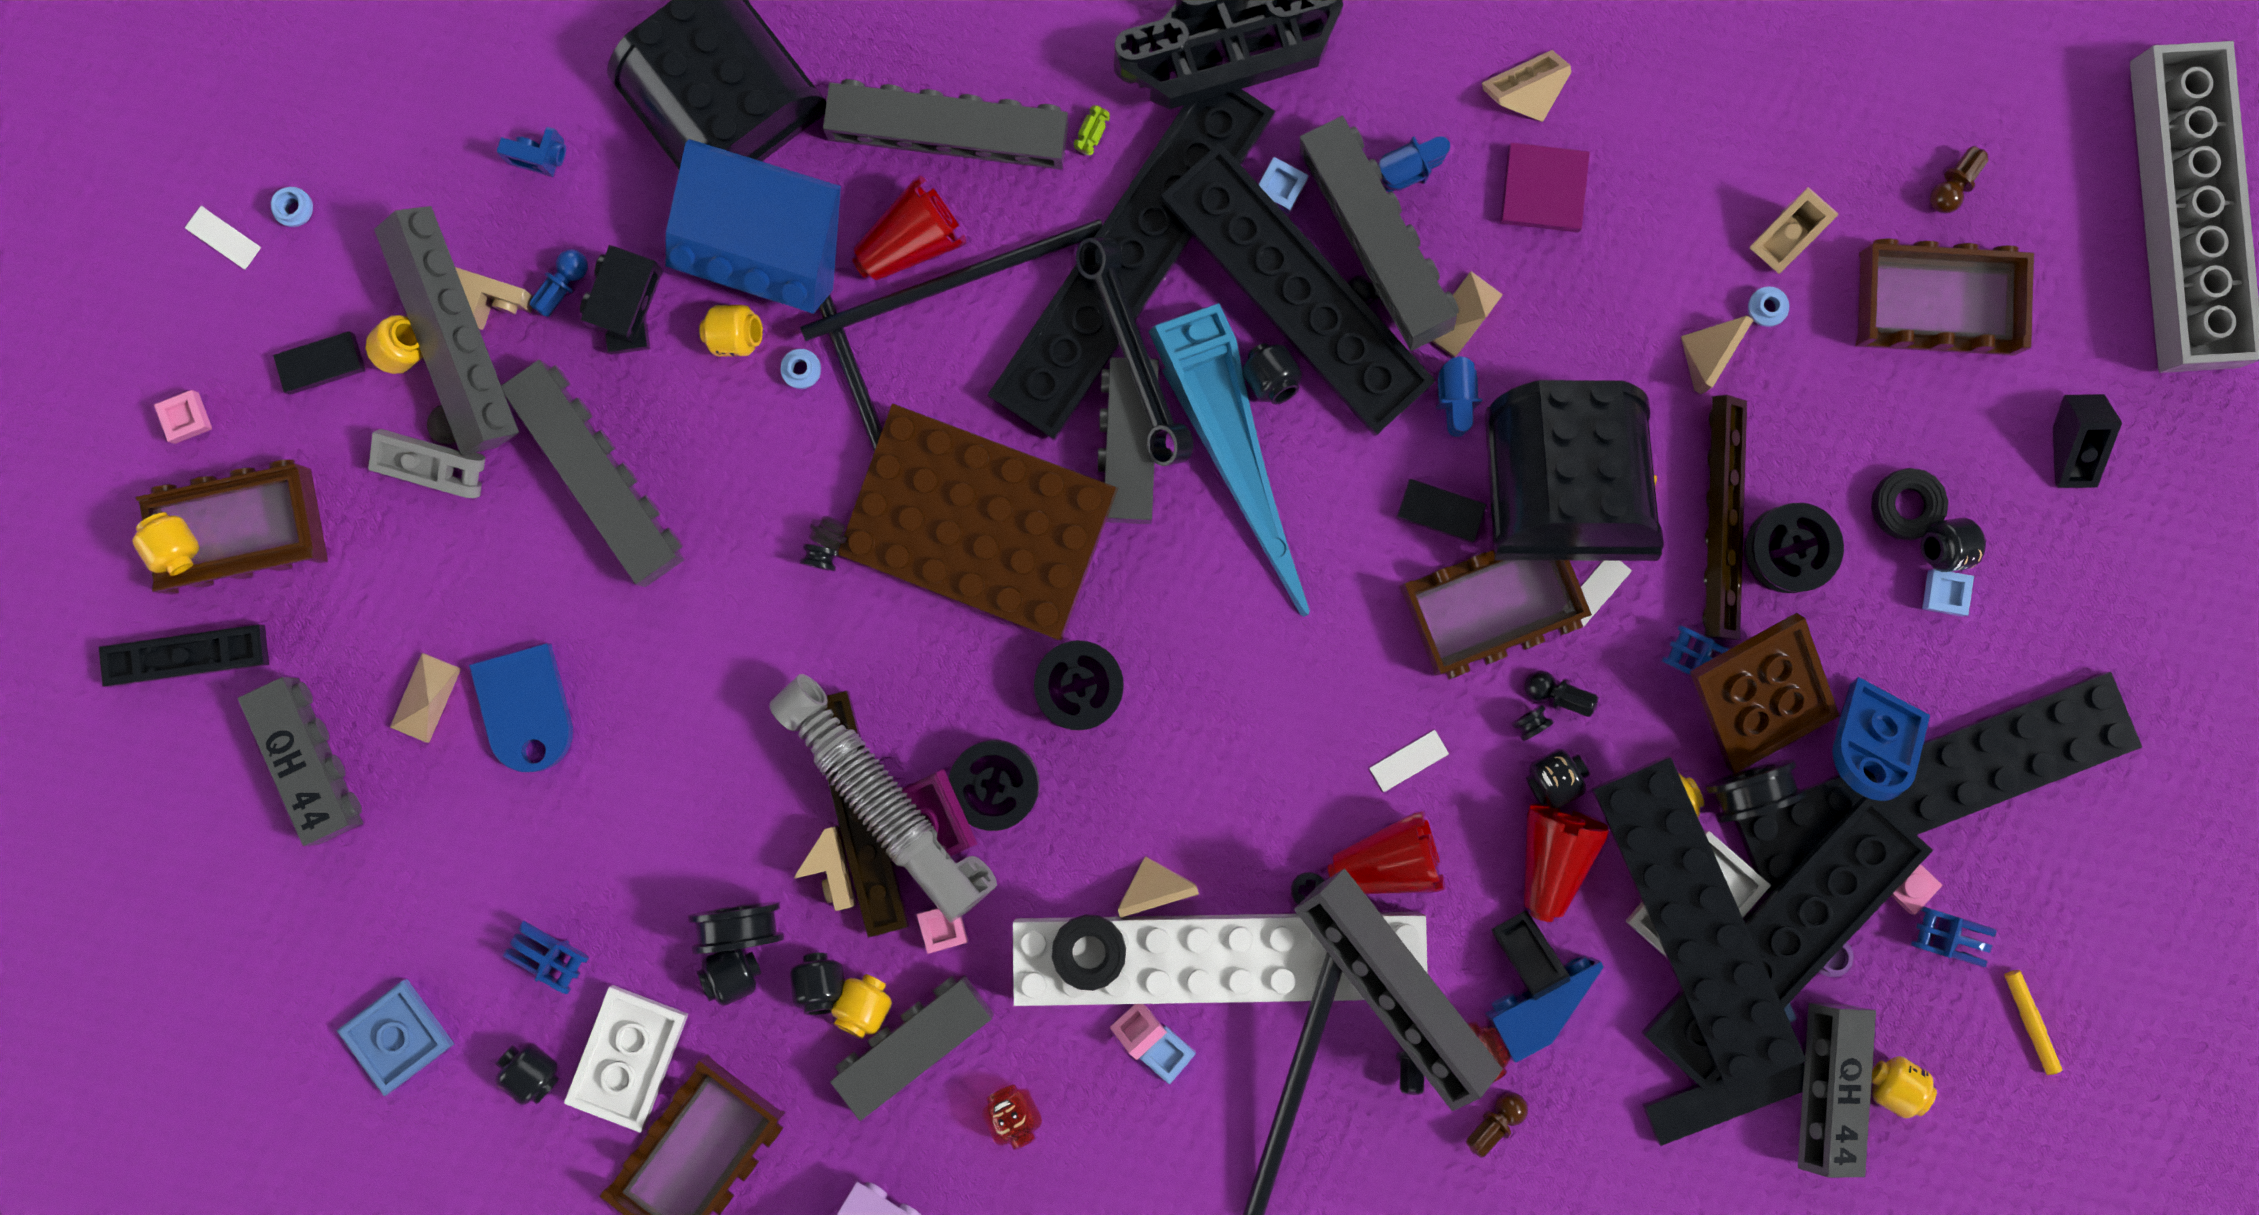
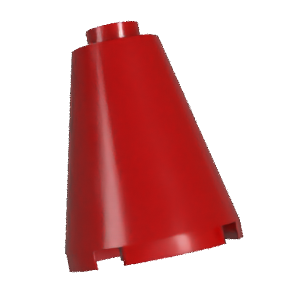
[852,176,966,281]
[1524,804,1609,922]
[1327,811,1445,894]

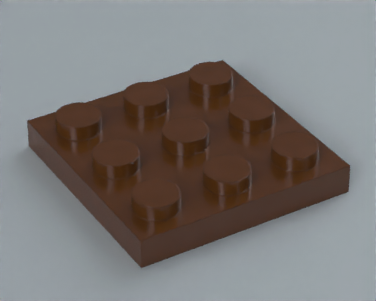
[1690,612,1840,774]

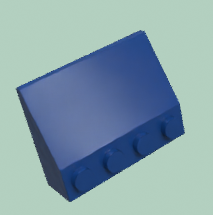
[665,139,841,314]

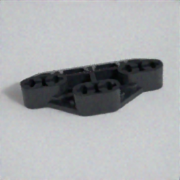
[1114,0,1344,109]

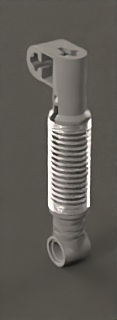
[769,674,997,923]

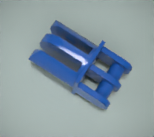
[1378,136,1450,192]
[1436,356,1482,437]
[1661,625,1729,675]
[1911,906,1997,968]
[502,920,589,994]

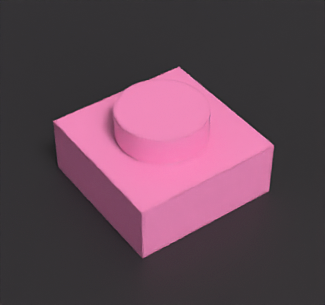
[154,390,212,444]
[1891,864,1943,915]
[917,908,968,954]
[1110,1004,1167,1060]

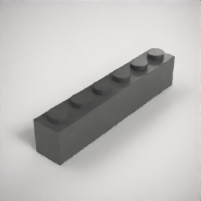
[823,79,1069,170]
[1300,115,1459,351]
[374,206,519,456]
[501,359,684,587]
[1294,868,1503,1111]

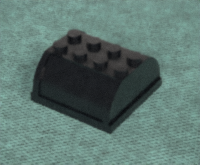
[607,0,827,170]
[1485,380,1664,561]

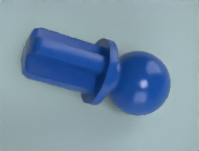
[529,249,588,317]

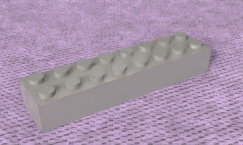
[2130,41,2259,373]

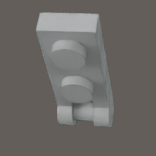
[368,429,486,498]

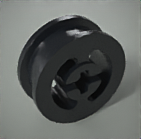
[1744,503,1844,593]
[1034,640,1124,730]
[949,740,1040,831]
[1705,759,1807,823]
[688,902,784,954]

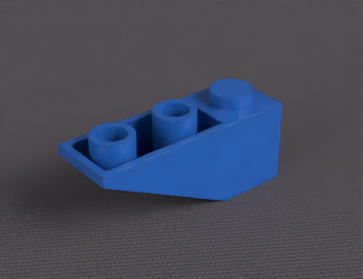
[1485,955,1604,1063]

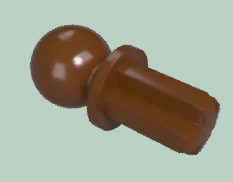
[1930,146,1988,214]
[1466,1092,1528,1158]

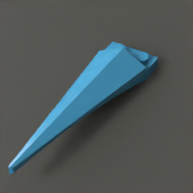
[1148,303,1309,617]

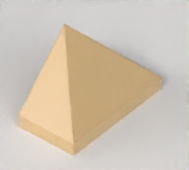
[1482,50,1572,122]
[1431,271,1503,358]
[1681,316,1753,394]
[390,653,461,743]
[1118,856,1199,918]

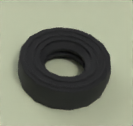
[1871,468,1948,541]
[1051,914,1126,991]

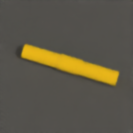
[2004,970,2063,1075]

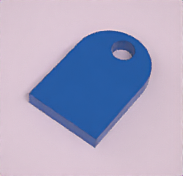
[469,643,573,772]
[1832,677,1930,801]

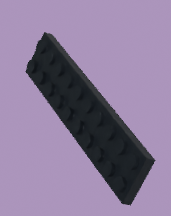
[987,89,1275,441]
[1734,672,2142,893]

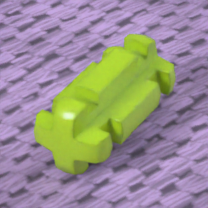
[1074,105,1110,156]

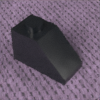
[2053,394,2122,488]

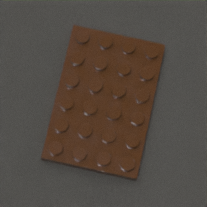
[839,403,1118,640]

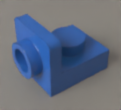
[496,127,566,177]

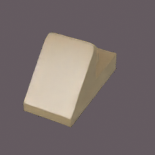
[1750,187,1838,274]
[455,267,533,330]
[794,826,856,911]

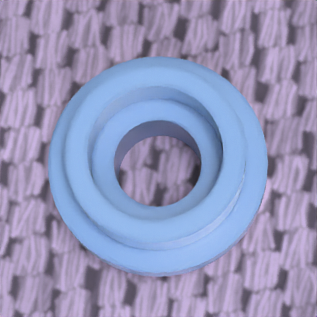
[271,187,313,227]
[1748,286,1789,327]
[781,349,821,389]

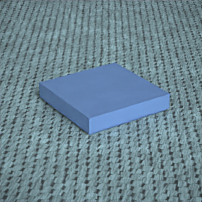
[336,979,455,1096]

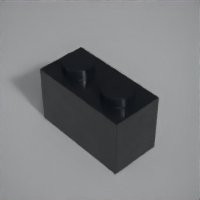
[580,245,663,344]

